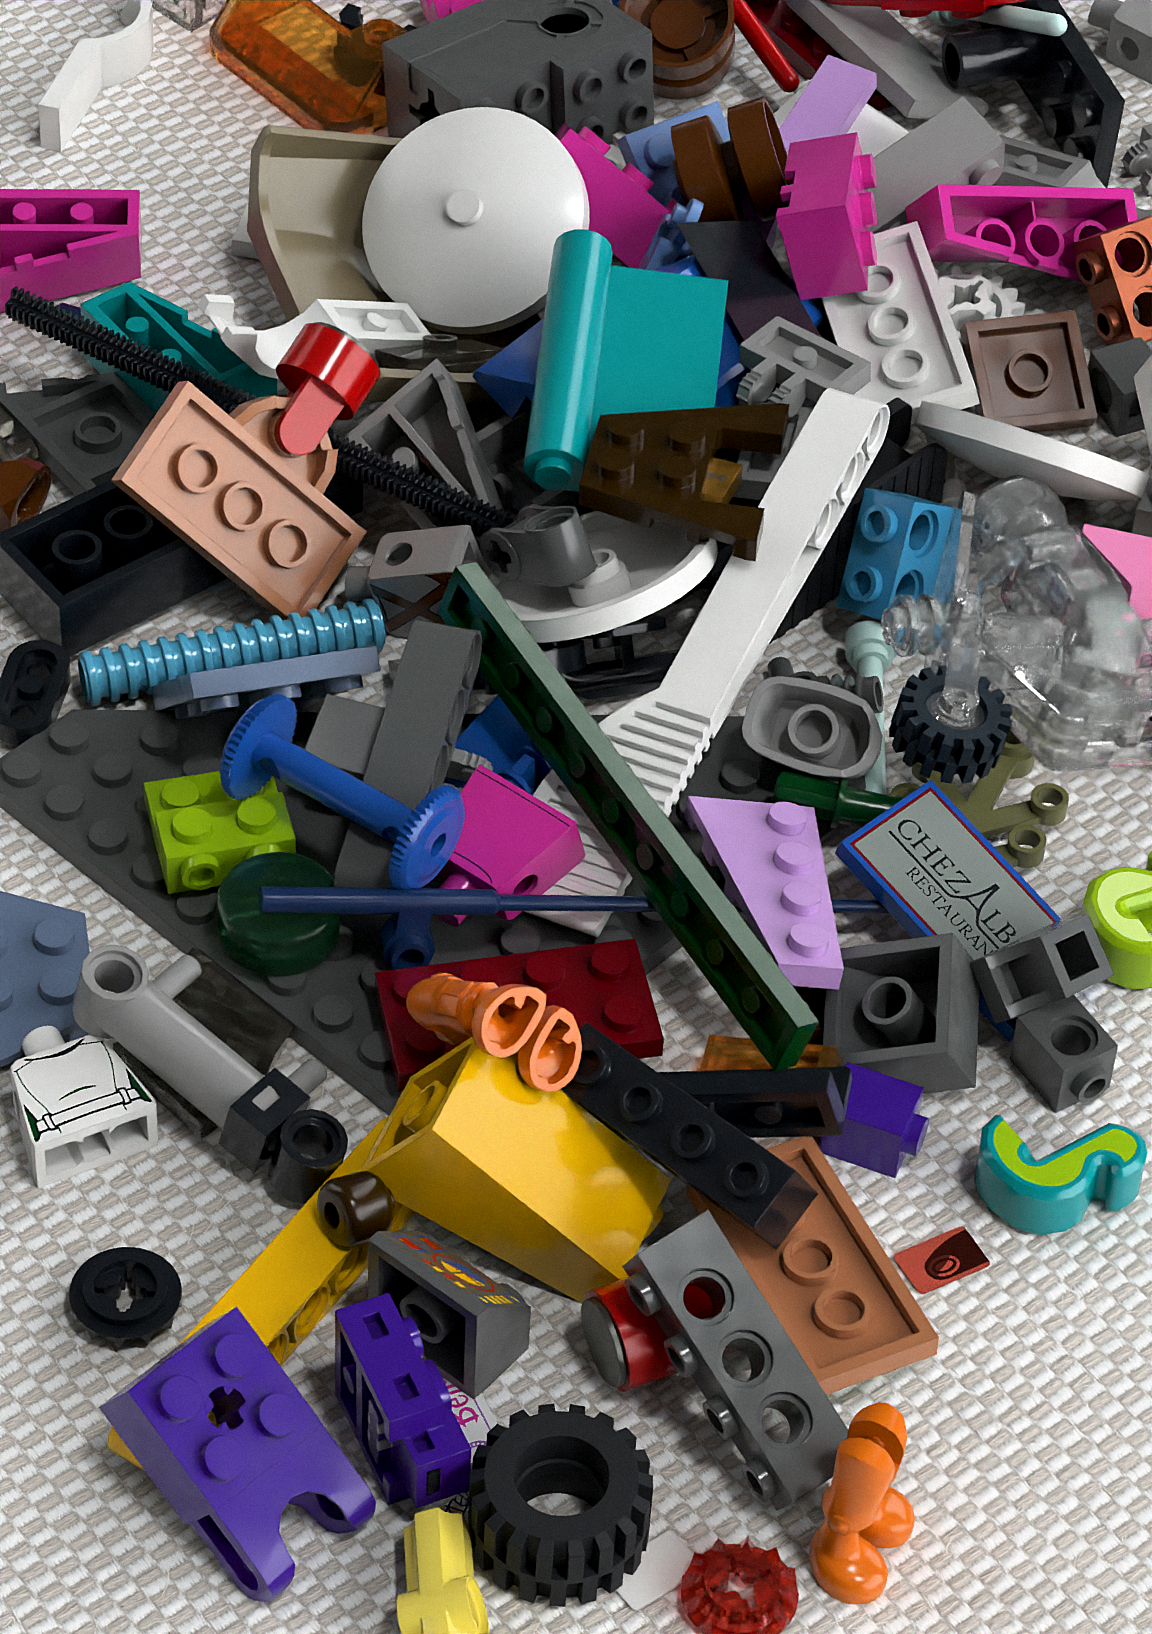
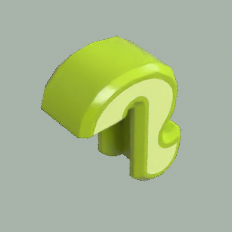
[1081,851,1152,989]

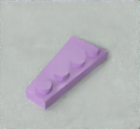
[684,796,844,990]

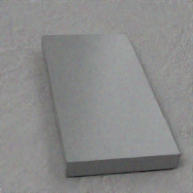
[784,0,990,119]

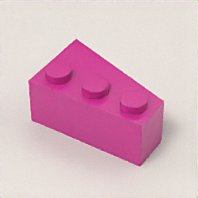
[554,123,692,269]
[776,132,877,301]
[0,189,142,313]

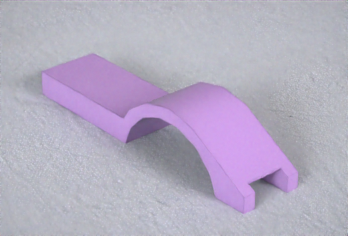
[741,55,877,249]

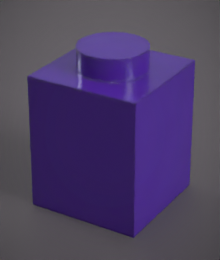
[820,1062,929,1178]

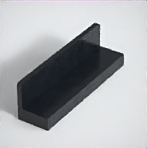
[616,1067,853,1141]

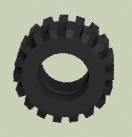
[468,1403,653,1607]

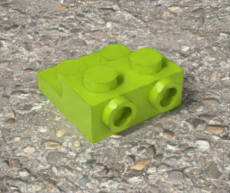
[144,771,296,894]

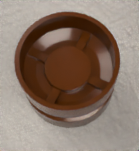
[619,0,735,100]
[671,96,790,222]

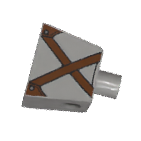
[345,525,486,639]

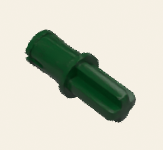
[772,772,902,829]

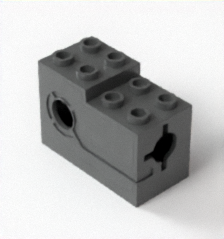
[382,0,654,145]

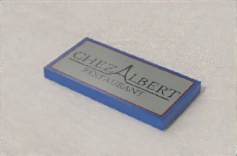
[835,780,1061,1042]

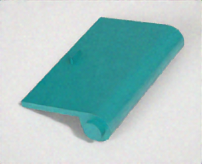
[523,229,728,492]

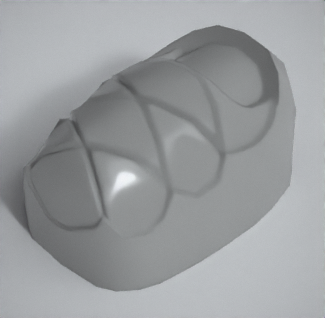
[742,676,883,781]

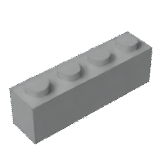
[868,96,1005,234]

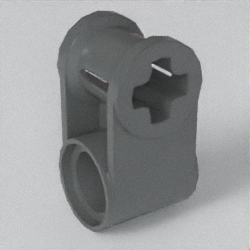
[479,504,597,587]

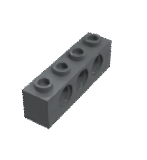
[622,1210,848,1511]

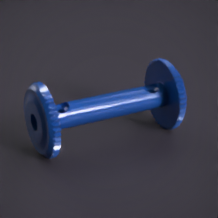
[220,694,465,890]

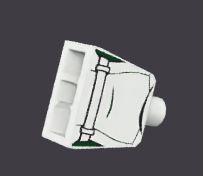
[10,1026,158,1188]

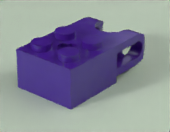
[99,1307,376,1602]

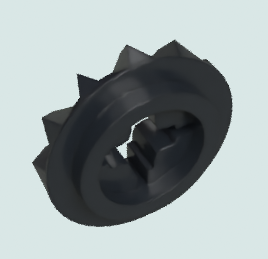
[69,1247,182,1348]

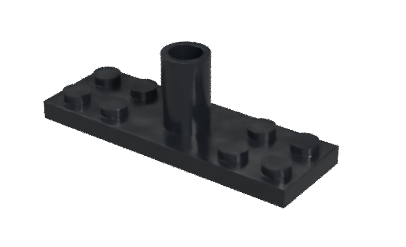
[942,0,1125,188]

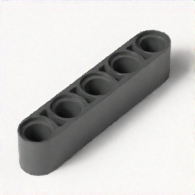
[334,620,482,888]

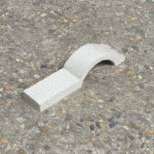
[38,0,154,152]
[198,294,435,379]

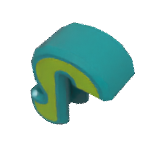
[974,1115,1147,1235]

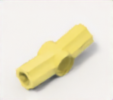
[396,1507,489,1634]

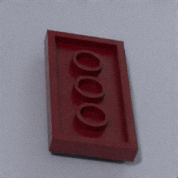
[375,938,664,1092]

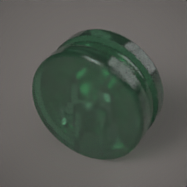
[217,852,340,977]

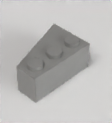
[345,358,505,567]

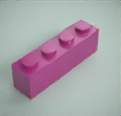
[905,184,1138,282]

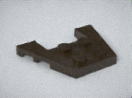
[579,403,789,561]

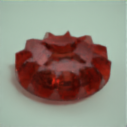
[681,1536,799,1634]

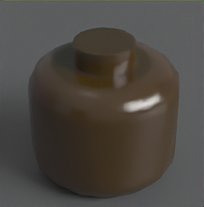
[317,1171,395,1247]

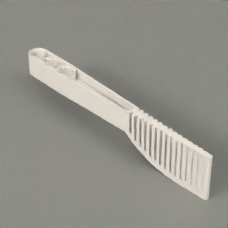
[524,388,890,937]

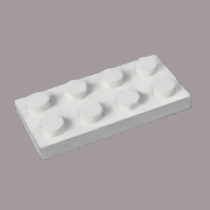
[821,221,980,425]

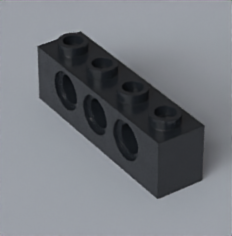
[561,1022,818,1250]

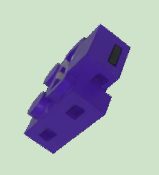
[335,1293,471,1508]

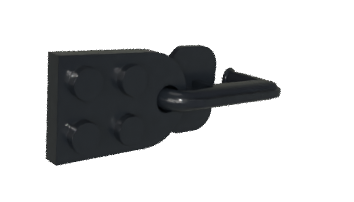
[388,571,723,700]

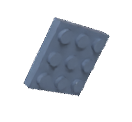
[152,645,381,720]

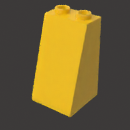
[360,1036,672,1303]

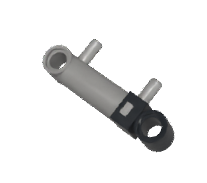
[72,945,348,1204]

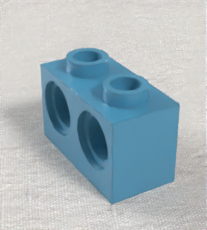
[836,488,955,626]

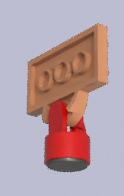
[111,322,381,620]
[581,1136,939,1395]

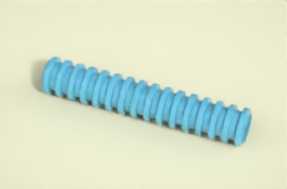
[78,598,386,707]

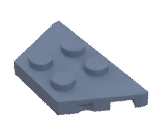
[0,891,90,1068]

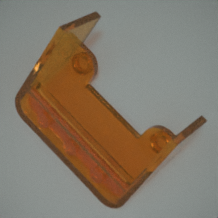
[209,0,408,135]

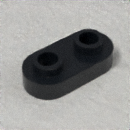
[0,640,71,746]

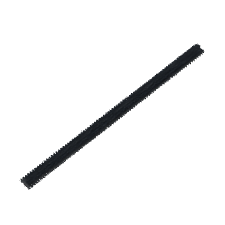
[5,286,517,537]

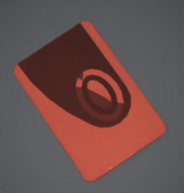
[894,1227,990,1294]

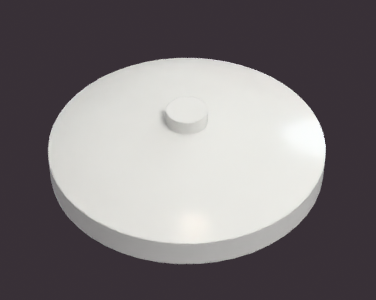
[362,107,590,334]
[914,401,1150,501]
[483,511,718,643]

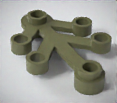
[890,722,1069,868]

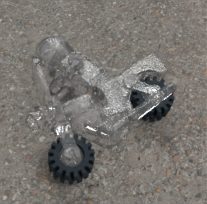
[881,475,1152,784]

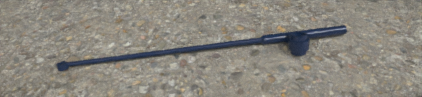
[259,886,890,970]

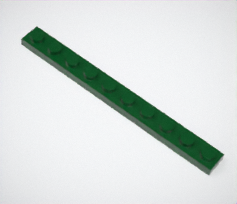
[437,562,819,1071]

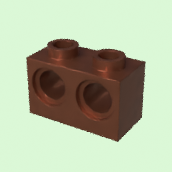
[1072,216,1152,346]

